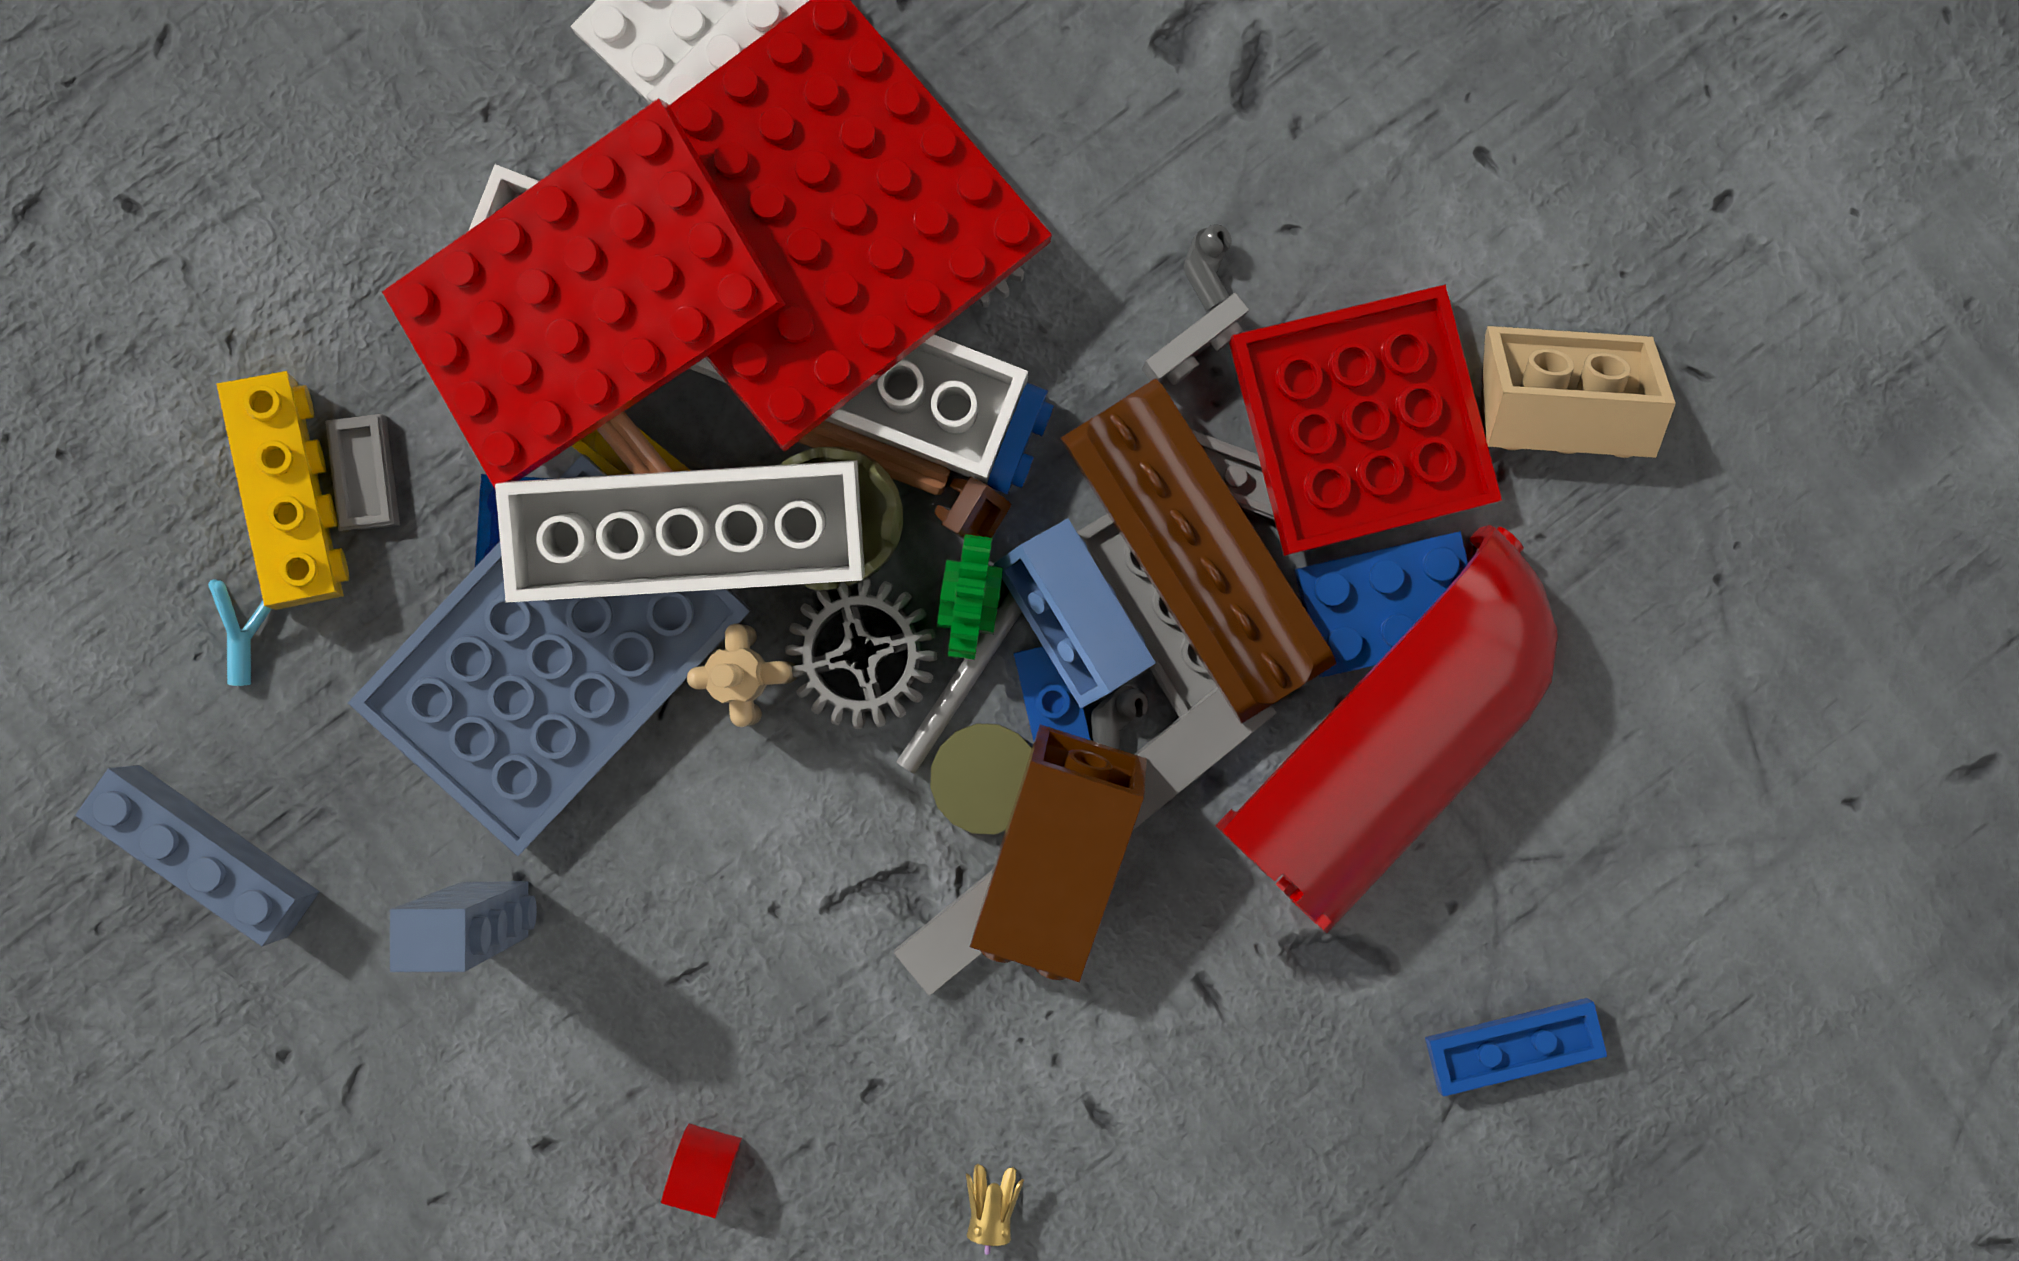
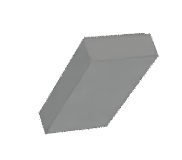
[325,414,400,532]

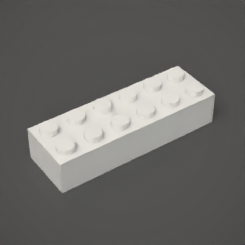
[495,460,865,603]

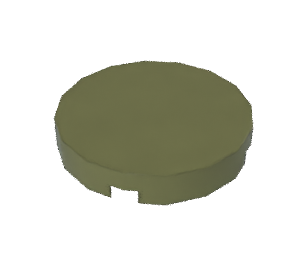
[930,723,1032,834]

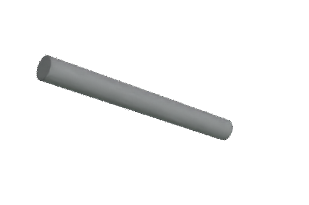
[896,591,1022,774]

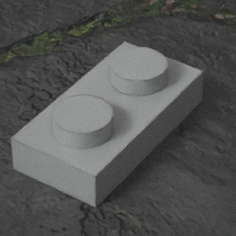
[1142,292,1249,385]

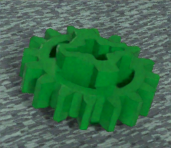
[937,534,1003,660]

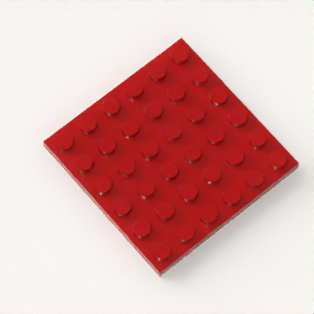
[669,0,1052,452]

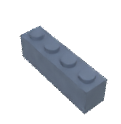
[75,765,320,947]
[390,881,537,972]

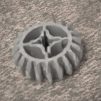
[785,578,938,729]

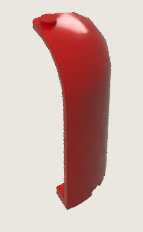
[1215,525,1558,934]

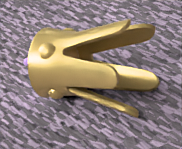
[966,1164,1024,1255]

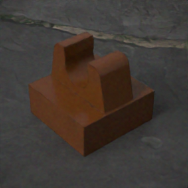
[935,476,1012,540]

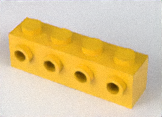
[216,371,349,610]

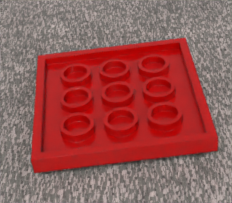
[1229,284,1502,556]

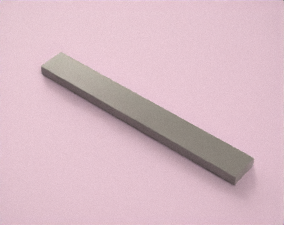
[894,687,1277,996]

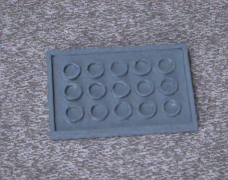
[348,454,752,856]

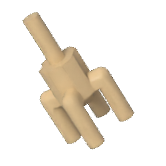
[687,624,797,727]

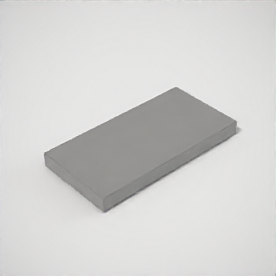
[1077,514,1217,718]

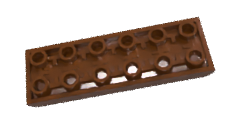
[1060,378,1337,724]

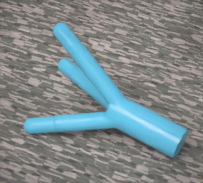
[208,579,272,686]

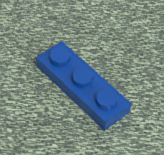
[1425,998,1608,1097]

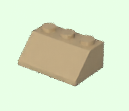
[1480,326,1676,458]

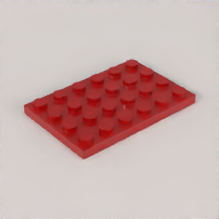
[382,98,786,488]

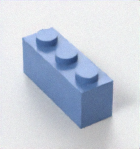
[993,519,1156,708]

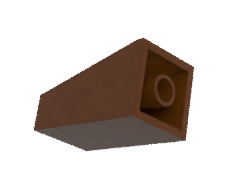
[970,724,1147,983]

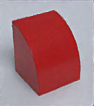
[661,1123,742,1219]

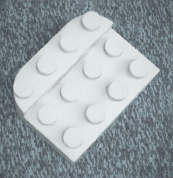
[570,0,809,105]

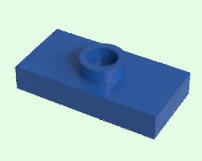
[1014,647,1090,742]

